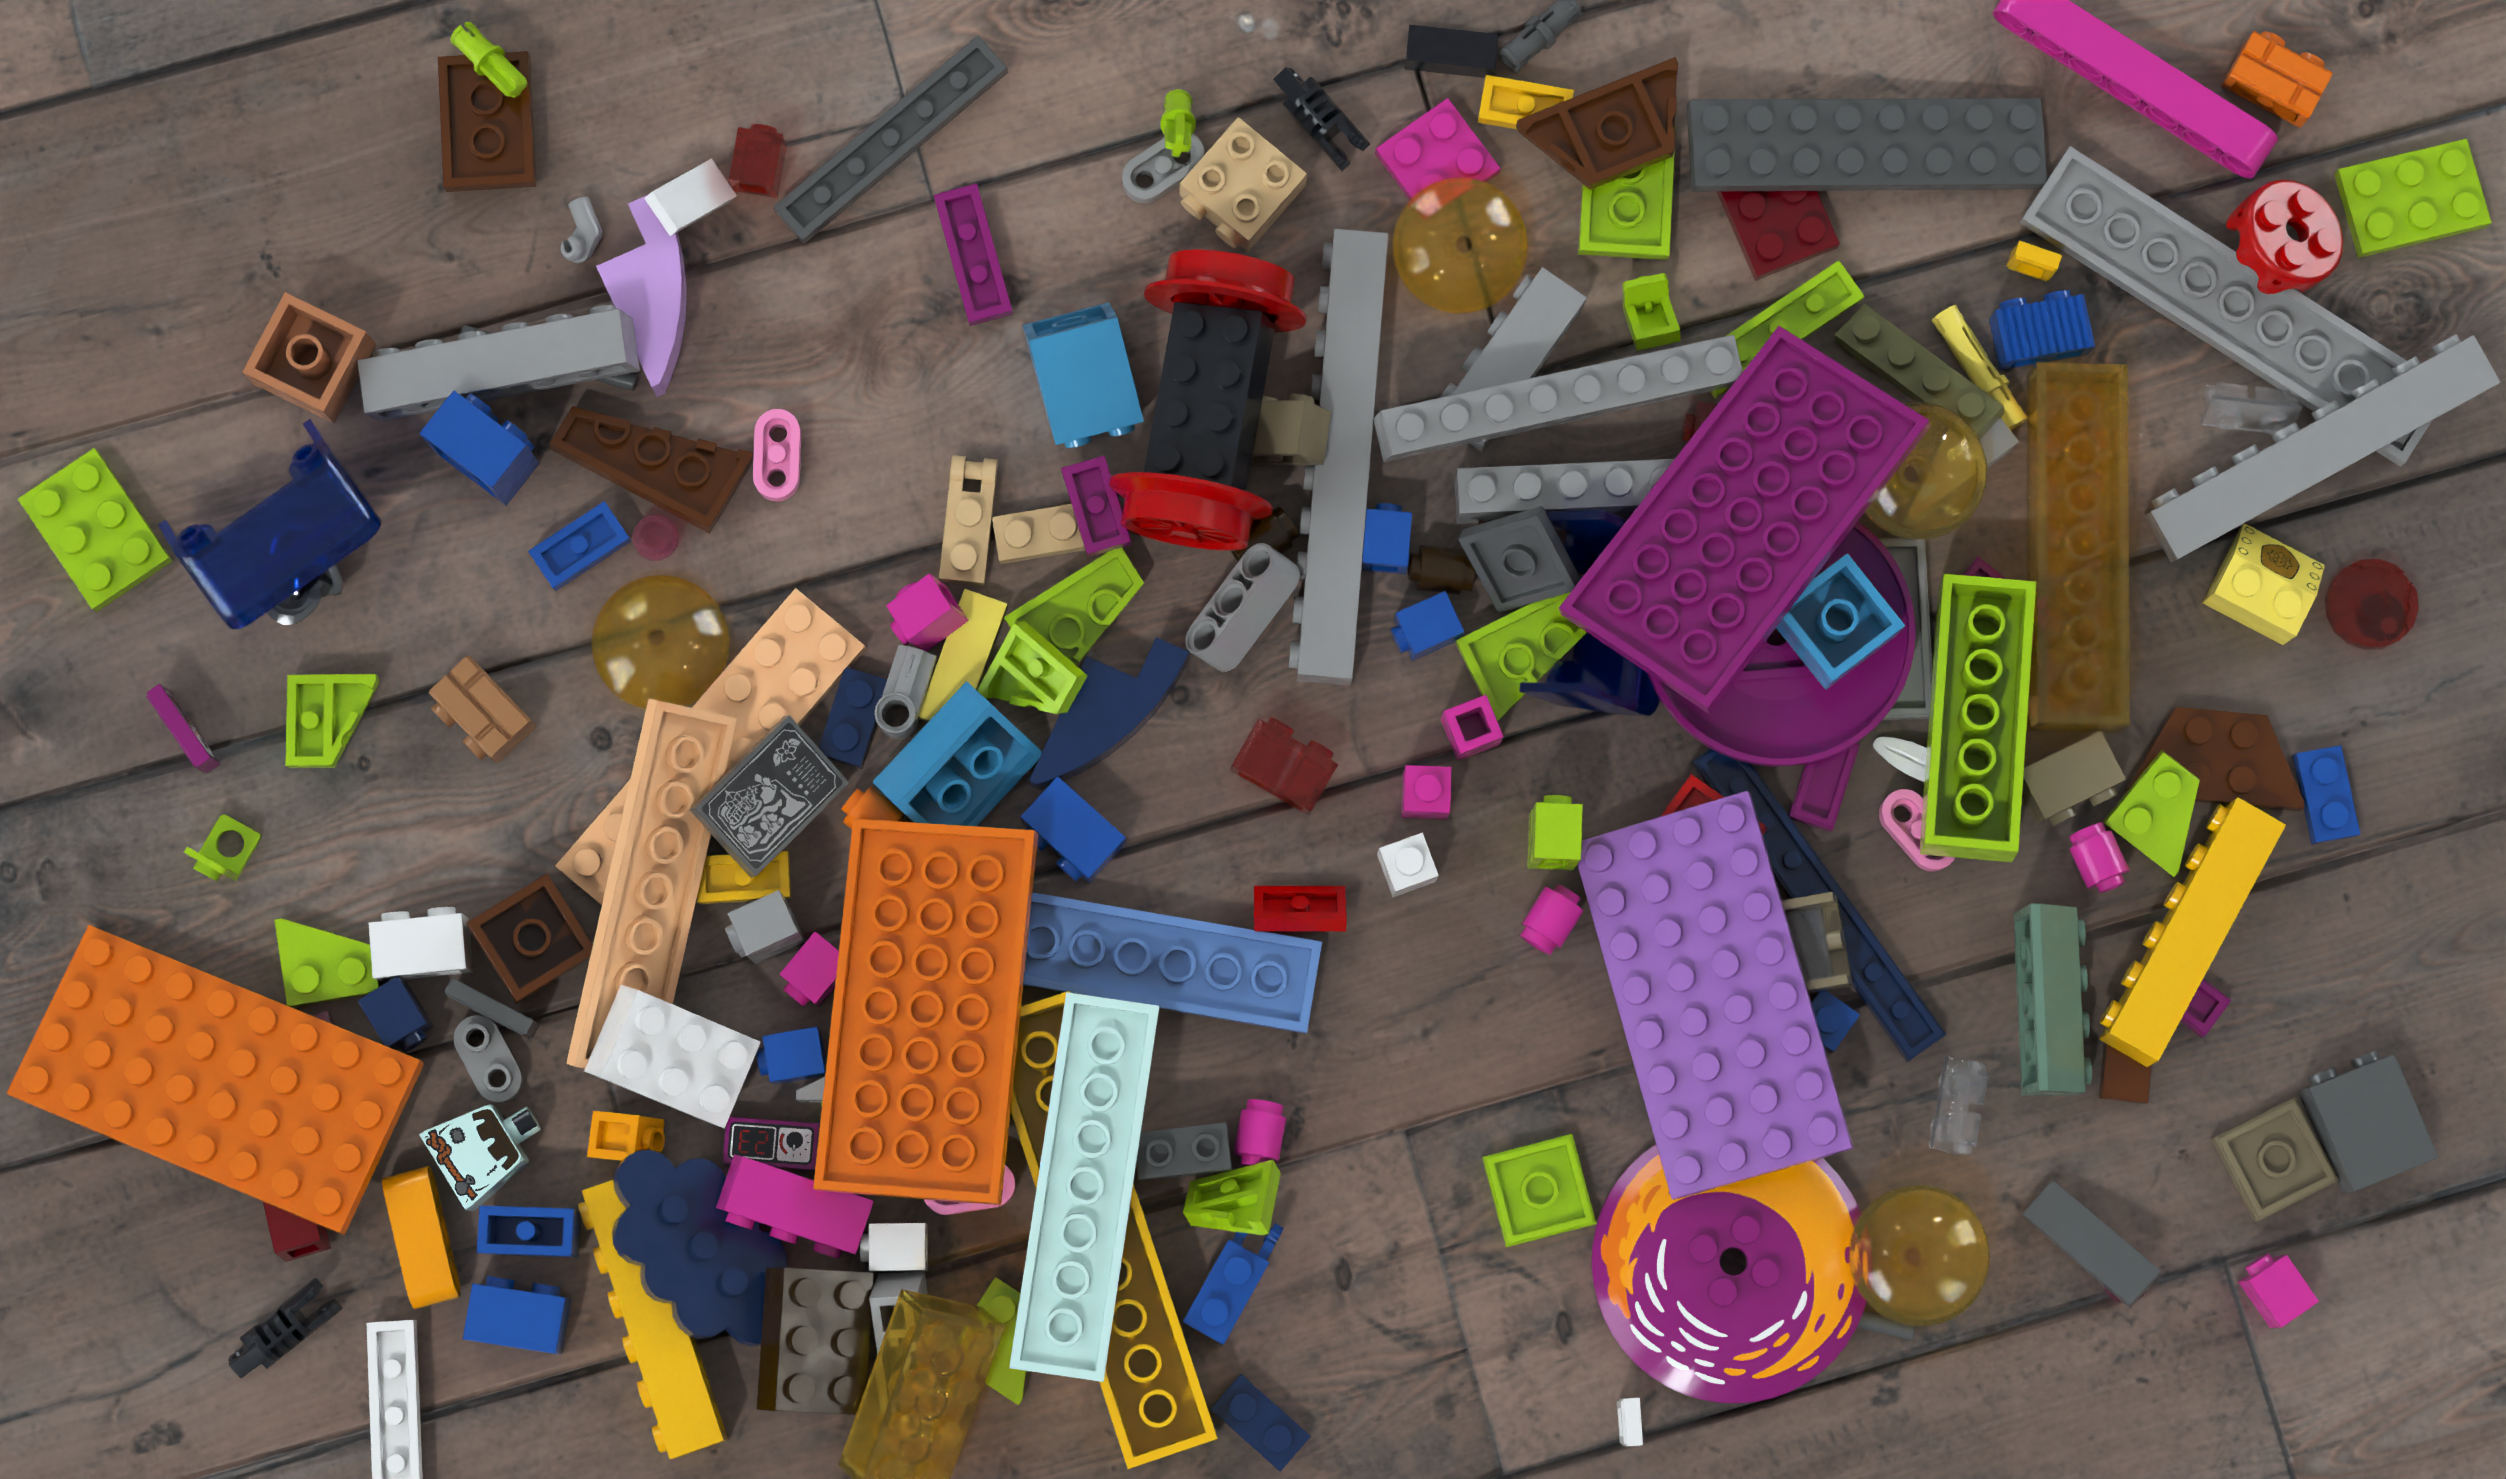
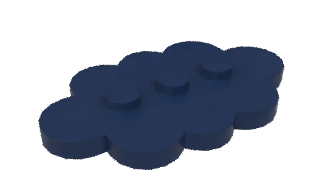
[612,1150,787,1346]

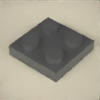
[1458,506,1581,613]

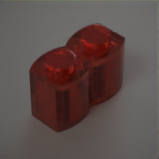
[1230,717,1338,815]

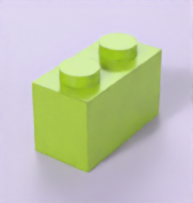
[1527,795,1583,871]

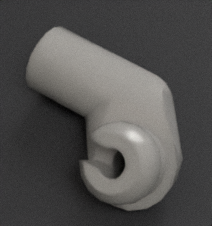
[560,197,602,264]

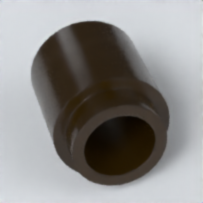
[1231,506,1299,562]
[1408,545,1475,595]

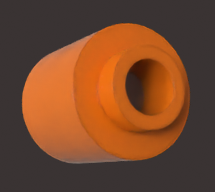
[841,786,909,830]

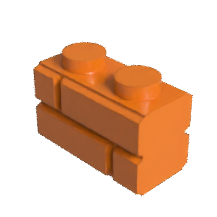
[2221,31,2333,128]

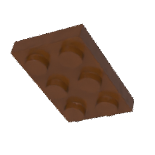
[438,51,536,192]

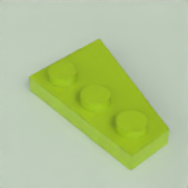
[1003,548,1144,665]
[1455,592,1587,721]

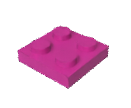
[1375,98,1501,224]

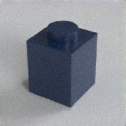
[358,976,434,1053]

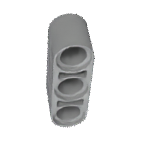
[1185,543,1300,672]

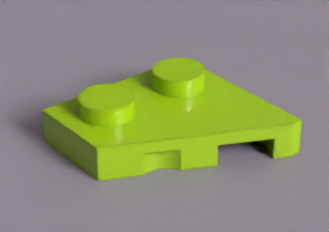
[977,621,1088,714]
[274,918,381,1008]

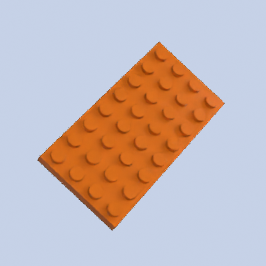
[813,819,1038,1205]
[6,925,424,1236]

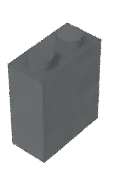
[2298,1050,2439,1194]

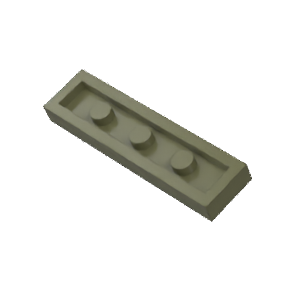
[1835,303,2004,445]

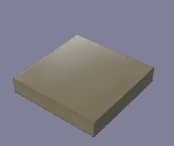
[2211,1097,2339,1222]

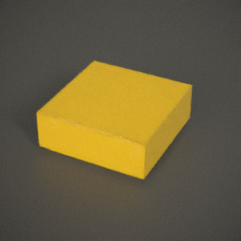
[2006,240,2062,282]

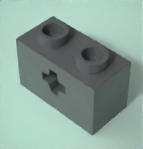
[1137,1122,1232,1182]

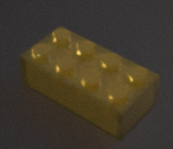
[838,1289,1005,1479]

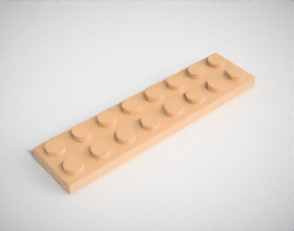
[555,588,866,905]
[566,699,737,1068]

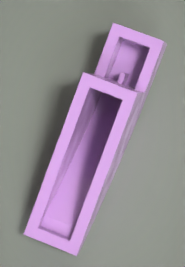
[596,194,687,397]

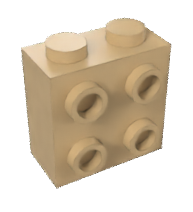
[1180,117,1307,252]

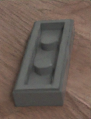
[2022,1180,2161,1308]

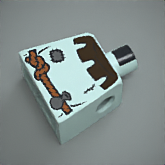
[419,1104,541,1211]

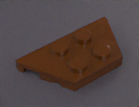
[1516,57,1678,190]
[2125,707,2304,811]

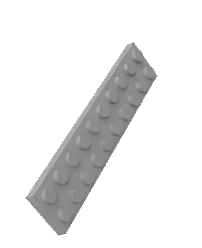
[2019,146,2432,467]

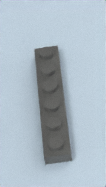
[773,35,1008,244]

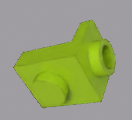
[1622,273,1681,351]

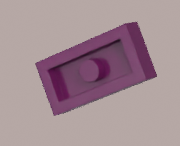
[1061,455,1131,558]

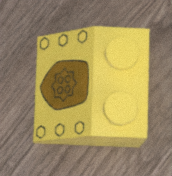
[2202,523,2325,645]

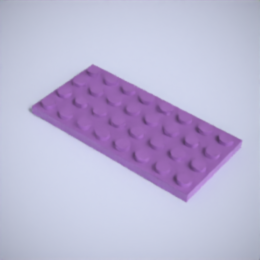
[1577,791,1854,1200]

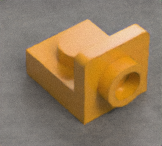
[587,1111,665,1161]

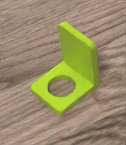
[183,814,261,882]

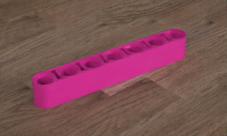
[1993,0,2278,179]

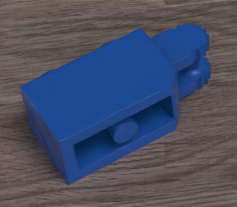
[1183,1223,1284,1345]

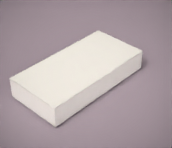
[644,158,737,236]

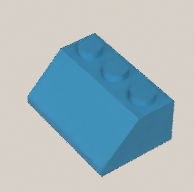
[873,681,1042,826]

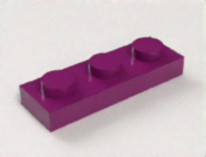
[933,183,1013,326]

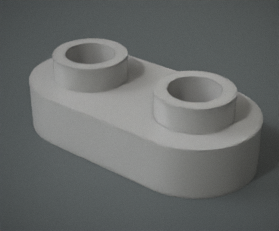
[1122,134,1204,204]
[454,1015,524,1103]

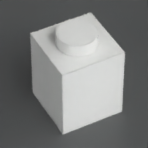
[1377,832,1439,897]
[860,1223,928,1272]

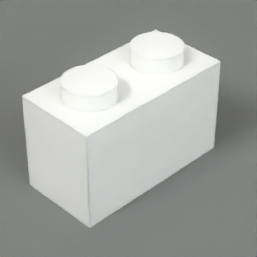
[369,907,473,982]

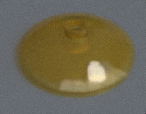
[1392,177,1528,313]
[1865,402,1987,540]
[592,575,730,710]
[1848,1185,1990,1326]

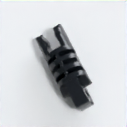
[1273,67,1371,171]
[228,1278,343,1378]

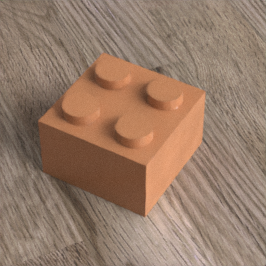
[242,292,376,423]

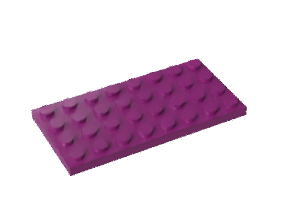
[1559,326,1930,714]

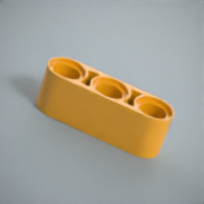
[382,1166,461,1309]

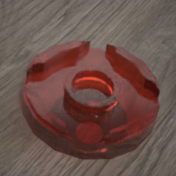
[2325,559,2419,650]

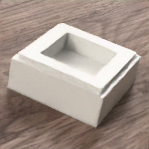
[1617,1398,1643,1446]

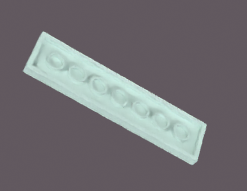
[1009,992,1159,1382]

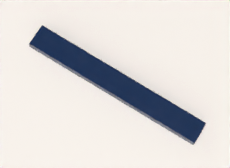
[1692,749,1947,1062]

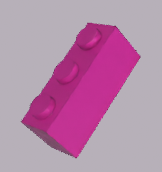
[716,1154,874,1259]

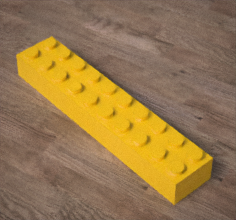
[1011,991,1218,1469]

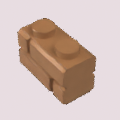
[429,655,537,763]

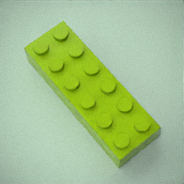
[1919,574,2036,862]

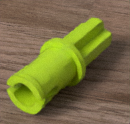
[450,21,527,98]
[1160,89,1196,157]

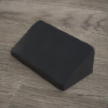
[1405,25,1498,78]

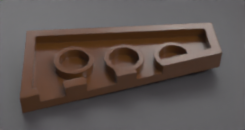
[549,406,754,534]

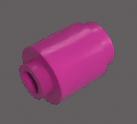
[2069,822,2130,894]
[1520,884,1584,956]
[1233,1099,1286,1167]

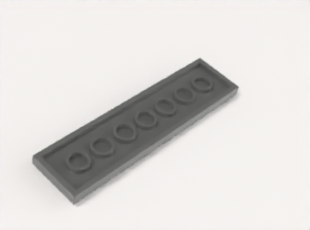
[1686,98,2047,192]

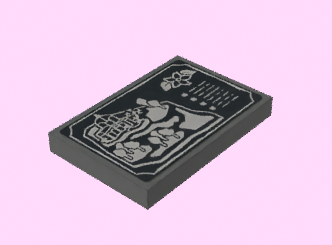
[689,715,849,878]

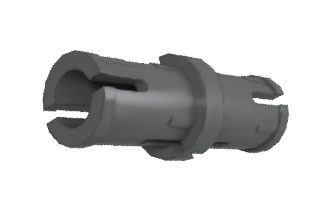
[1498,0,1583,73]

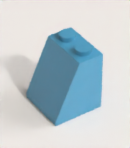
[1022,302,1144,448]

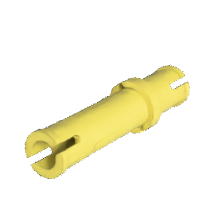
[1931,305,2028,430]

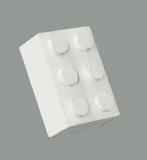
[584,985,761,1129]

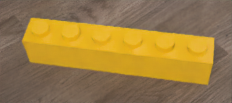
[2099,797,2286,1067]
[578,1180,729,1459]

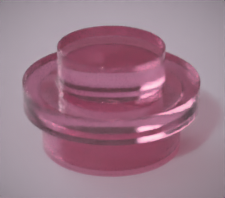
[633,515,679,561]

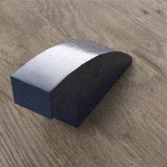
[1029,637,1190,790]

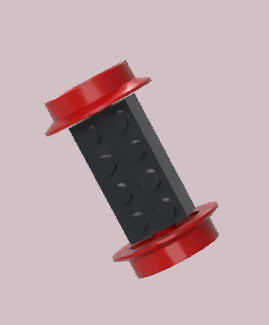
[1109,249,1307,551]

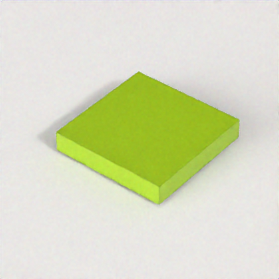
[1482,1134,1596,1248]

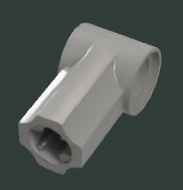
[874,645,937,740]

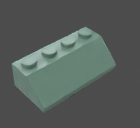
[2013,903,2092,1097]

